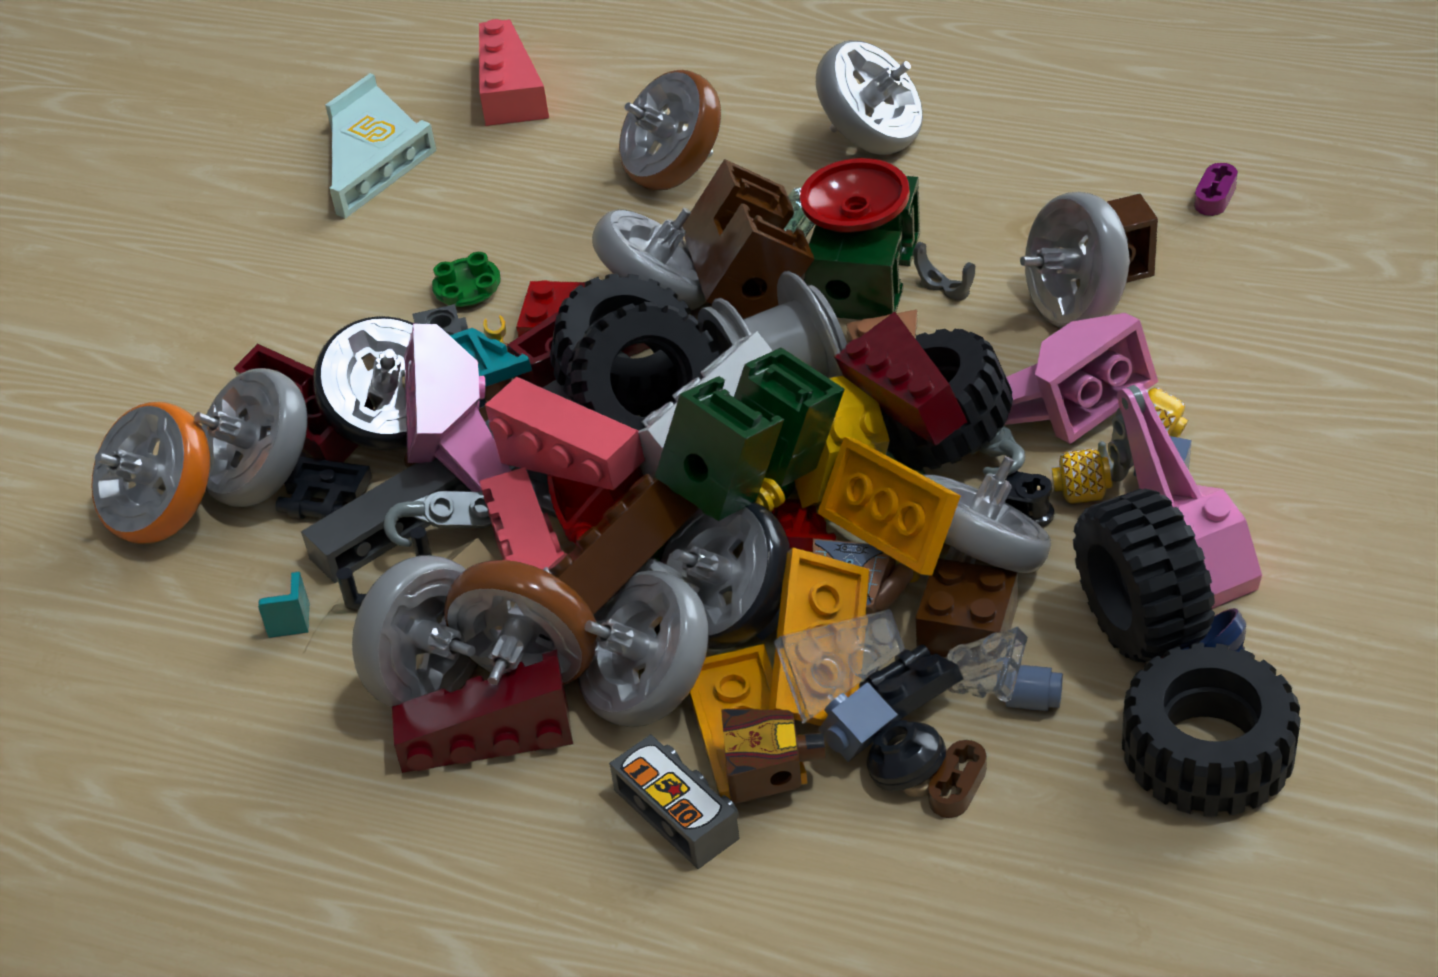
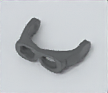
[913,242,976,300]

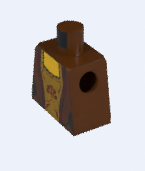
[721,709,826,804]

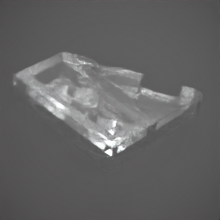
[946,627,1028,702]

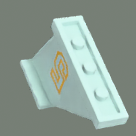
[325,73,436,219]

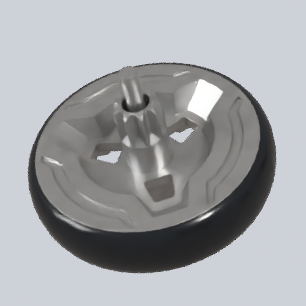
[313,316,415,450]
[659,502,790,649]

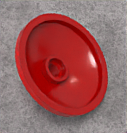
[800,158,910,233]

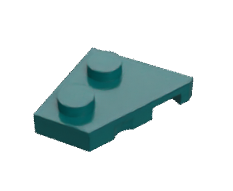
[449,328,532,387]

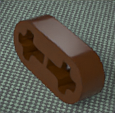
[928,740,987,818]

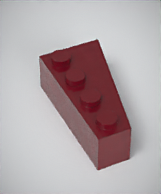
[834,311,967,446]

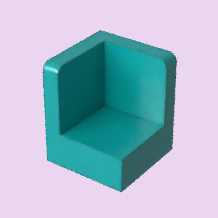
[258,572,310,638]

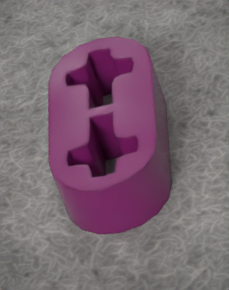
[1194,163,1238,216]

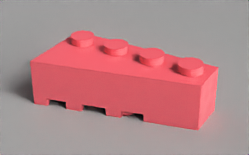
[479,19,549,126]
[485,377,645,490]
[479,467,564,570]

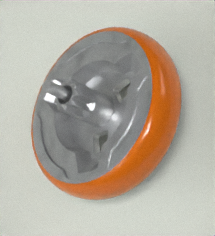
[91,402,210,544]

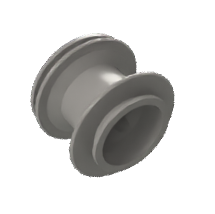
[698,271,847,378]

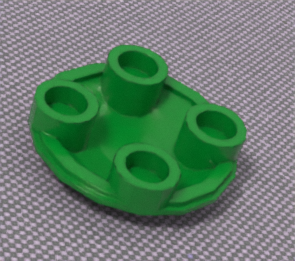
[432,251,501,307]

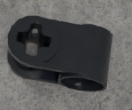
[979,467,1055,527]

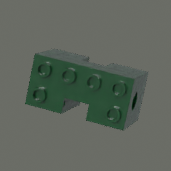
[803,176,920,320]
[654,347,845,521]

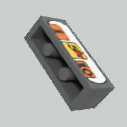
[609,734,740,869]

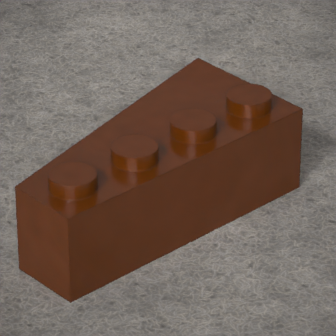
[548,474,699,615]

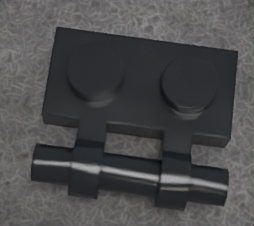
[275,457,372,519]
[859,644,963,722]

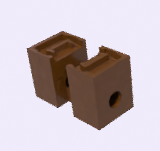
[682,159,814,319]

